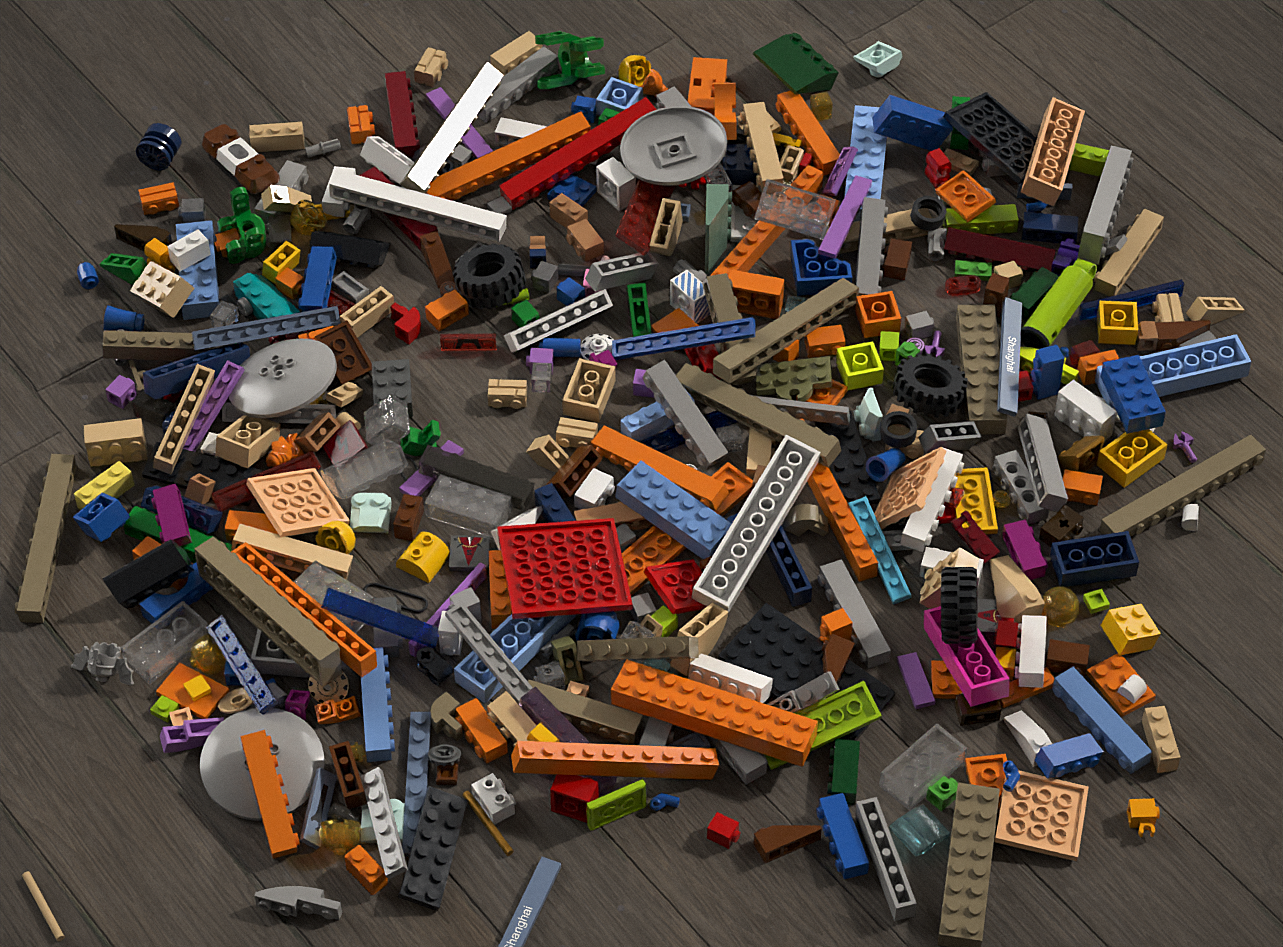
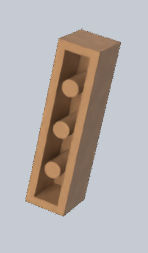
[574,502,654,531]

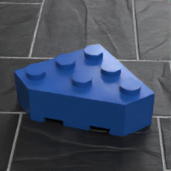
[790,239,852,296]

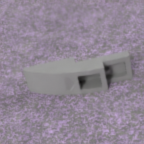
[767,672,840,713]
[254,886,342,920]

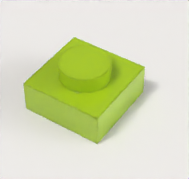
[1083,589,1110,614]
[150,695,179,723]

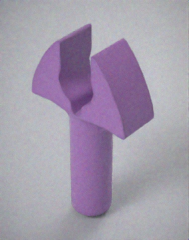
[924,331,945,358]
[1173,432,1197,463]

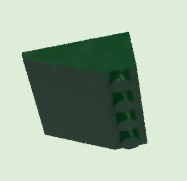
[753,33,839,94]

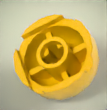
[618,55,651,86]
[316,521,356,555]

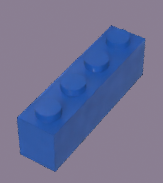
[298,246,337,312]
[816,793,869,879]

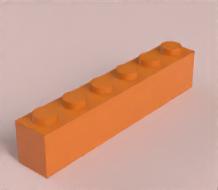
[775,90,840,176]
[240,730,300,859]

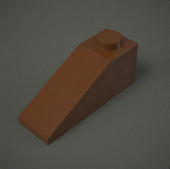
[420,231,455,289]
[1155,320,1211,351]
[821,634,855,698]
[754,825,822,864]

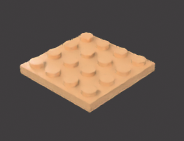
[874,447,947,530]
[246,468,350,537]
[994,770,1089,861]

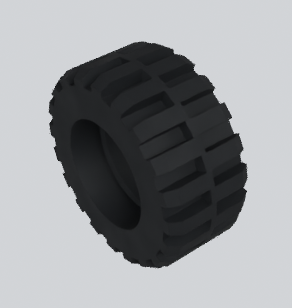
[453,244,526,309]
[941,567,978,644]

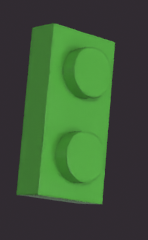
[954,260,992,281]

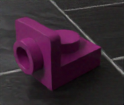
[589,349,618,368]
[285,689,311,721]

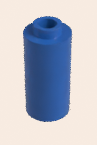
[539,338,581,357]

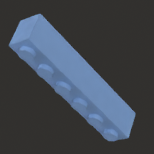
[361,647,395,762]
[1052,667,1152,774]

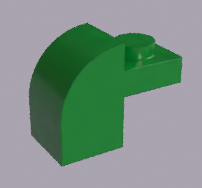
[400,420,441,456]

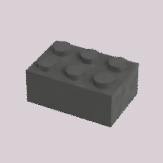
[372,359,413,419]

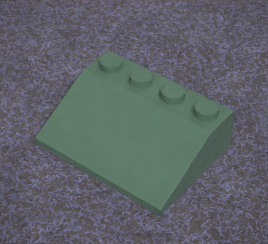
[705,184,732,274]

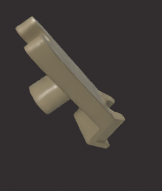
[129,360,146,396]

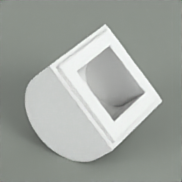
[1182,504,1199,531]
[1118,675,1147,704]

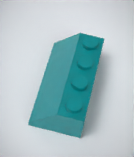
[233,273,300,320]

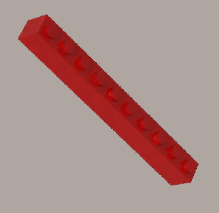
[499,97,657,210]

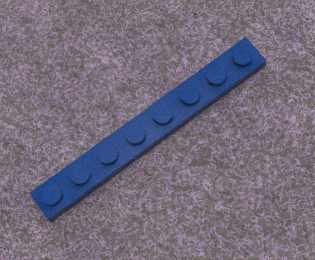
[612,317,755,360]

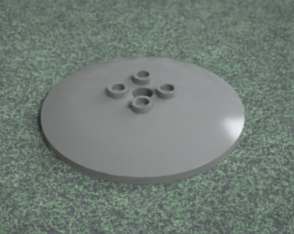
[620,106,727,185]
[229,338,337,418]
[200,707,324,821]

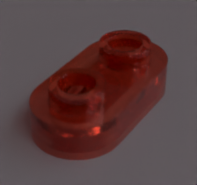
[945,275,981,296]

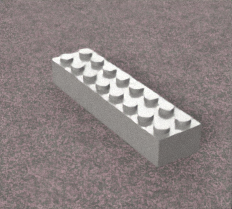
[1077,146,1134,264]

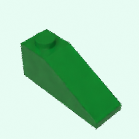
[99,253,147,285]
[626,283,652,337]

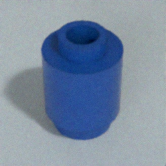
[77,262,99,289]

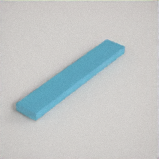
[848,497,911,605]

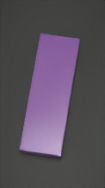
[822,146,858,196]
[897,652,935,709]

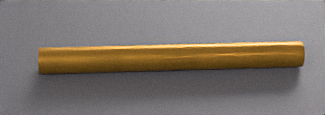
[462,791,514,856]

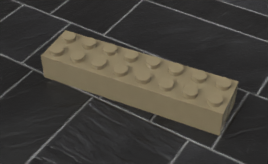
[956,305,1007,434]
[937,782,1000,947]

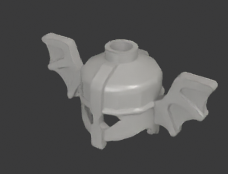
[71,642,134,685]

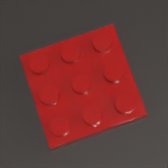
[644,559,707,614]

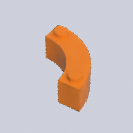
[711,83,737,140]

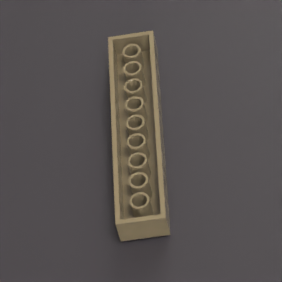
[194,537,342,687]

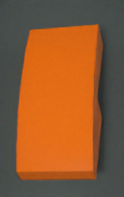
[314,696,361,724]

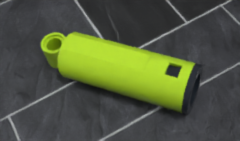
[1021,258,1097,349]

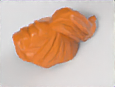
[639,69,668,96]
[266,433,304,467]

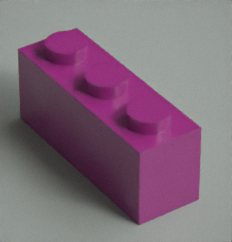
[151,484,192,546]
[1002,520,1048,580]

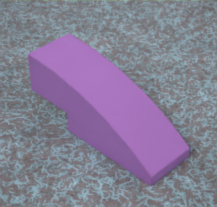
[160,717,224,753]

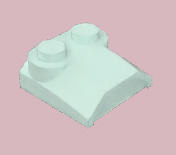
[853,41,902,78]
[854,388,883,441]
[350,493,391,533]
[361,799,405,843]

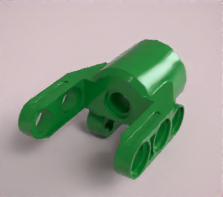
[535,31,605,89]
[217,187,266,264]

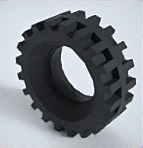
[892,353,968,418]

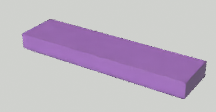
[399,440,464,496]

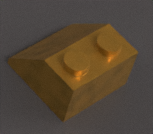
[1058,436,1104,473]

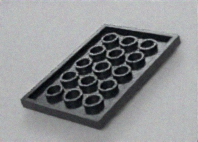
[943,92,1037,184]

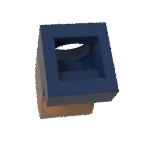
[530,236,546,268]

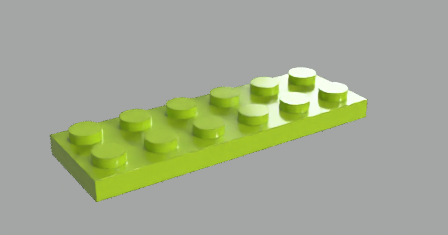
[764,681,882,770]

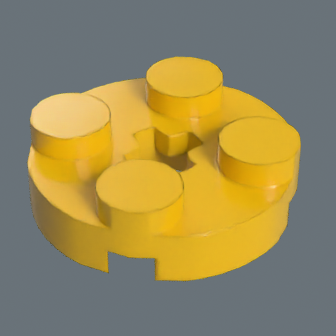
[773,133,802,147]

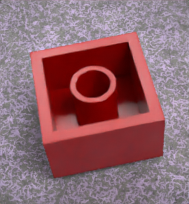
[550,774,599,823]

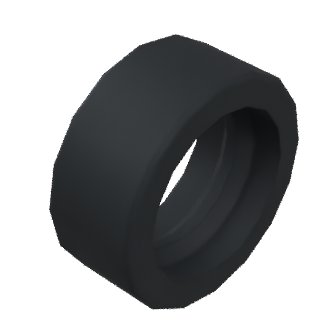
[910,196,946,231]
[880,411,917,448]

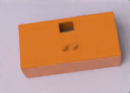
[688,57,727,116]

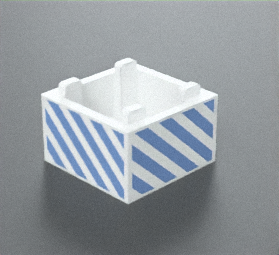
[670,270,711,324]

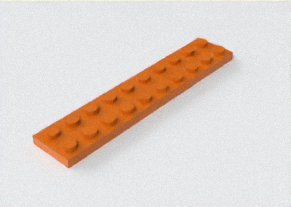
[622,462,753,596]

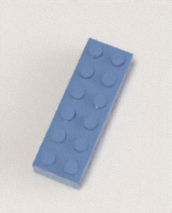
[176,220,220,320]
[615,461,732,559]

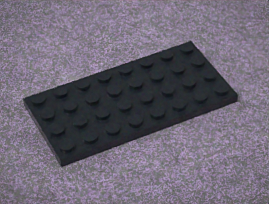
[718,603,896,741]

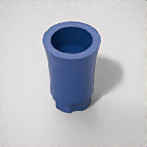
[104,305,145,332]
[866,448,905,482]

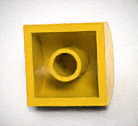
[396,532,450,583]

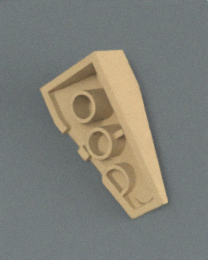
[990,555,1045,623]

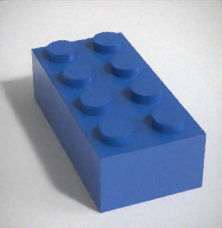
[872,95,953,151]
[1100,355,1166,434]

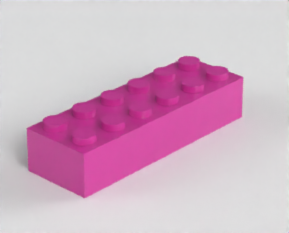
[924,606,1009,707]

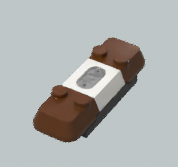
[202,124,280,193]

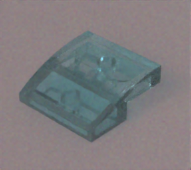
[889,805,950,857]

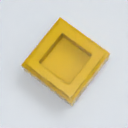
[183,675,211,701]

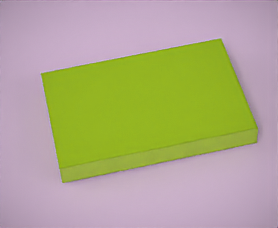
[587,779,646,831]

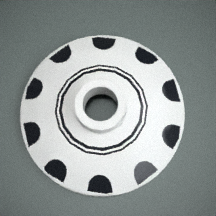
[580,334,614,360]

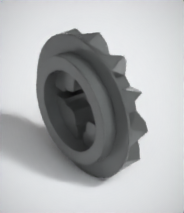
[428,744,461,767]

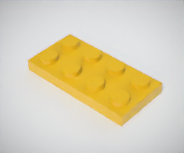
[951,468,998,534]

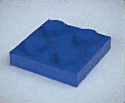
[547,174,597,207]

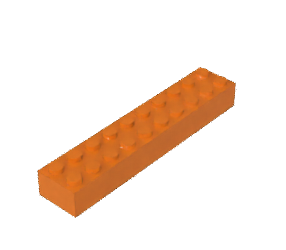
[611,659,818,767]

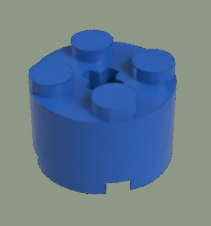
[575,611,619,641]

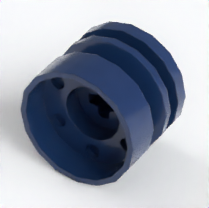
[135,123,182,171]

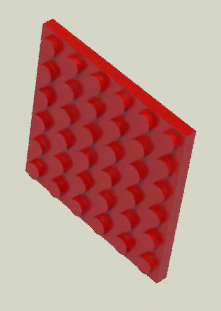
[497,518,633,619]

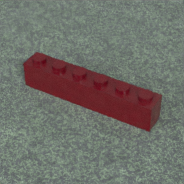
[385,71,420,158]
[359,167,438,251]
[944,227,1057,272]

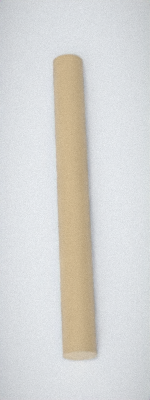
[22,871,65,941]

